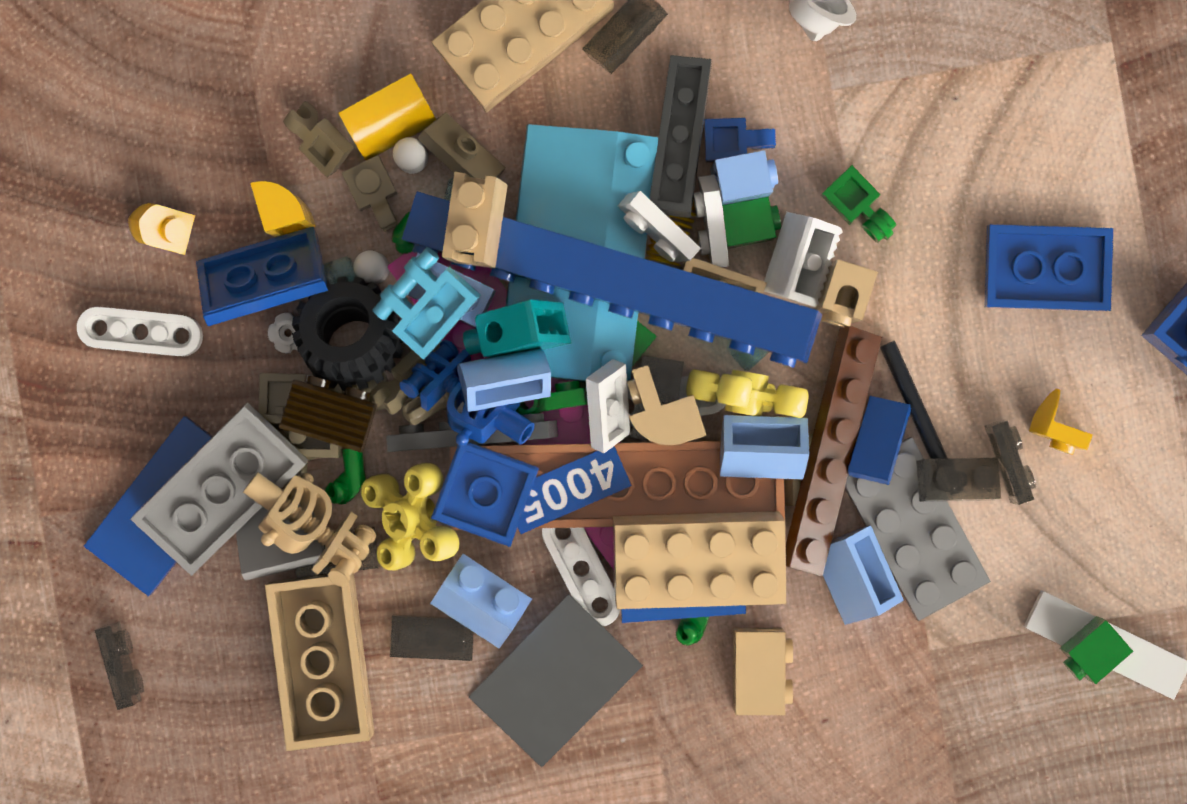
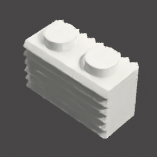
[764,211,843,307]

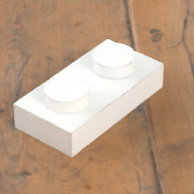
[693,175,729,267]
[618,191,701,262]
[586,359,631,453]

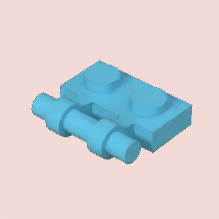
[373,247,481,360]

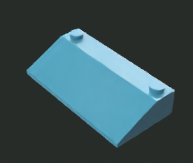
[506,124,658,386]

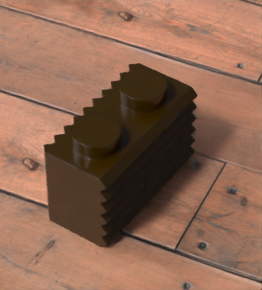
[279,374,378,452]

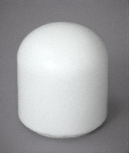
[393,137,428,174]
[353,250,389,284]

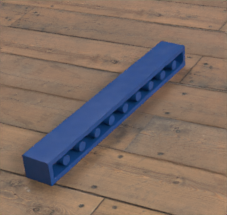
[402,191,822,368]

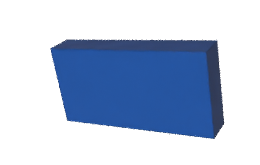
[848,396,911,485]

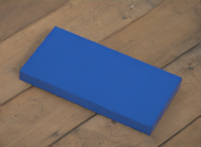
[84,416,212,597]

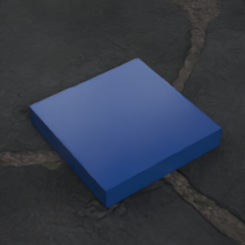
[431,442,539,547]

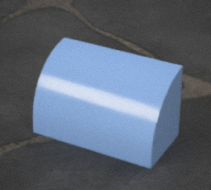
[457,348,551,412]
[720,415,809,479]
[823,525,904,625]

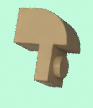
[627,365,707,445]

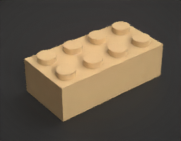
[431,0,614,113]
[613,511,786,609]
[265,573,374,751]

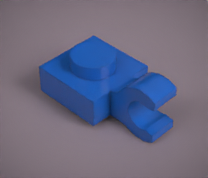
[705,118,776,162]

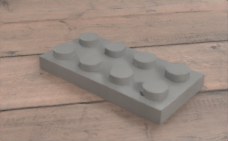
[131,402,308,576]
[845,437,991,621]

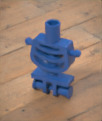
[399,339,535,446]

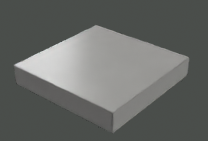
[236,503,324,581]

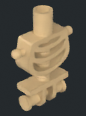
[243,472,376,587]

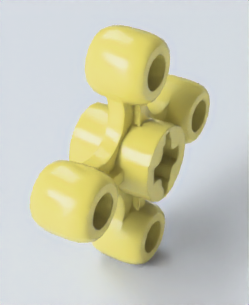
[686,369,809,418]
[361,463,459,571]

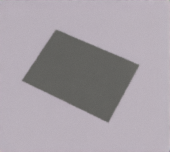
[469,594,643,767]

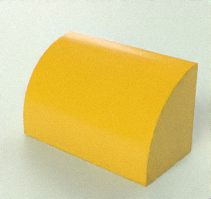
[338,73,436,161]
[250,181,316,237]

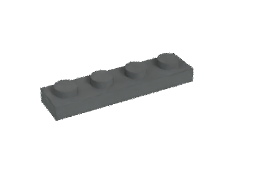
[650,55,712,218]
[386,413,558,452]

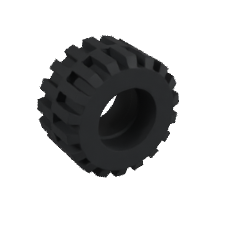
[292,276,403,391]

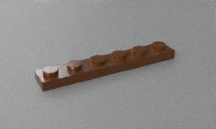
[786,326,882,576]

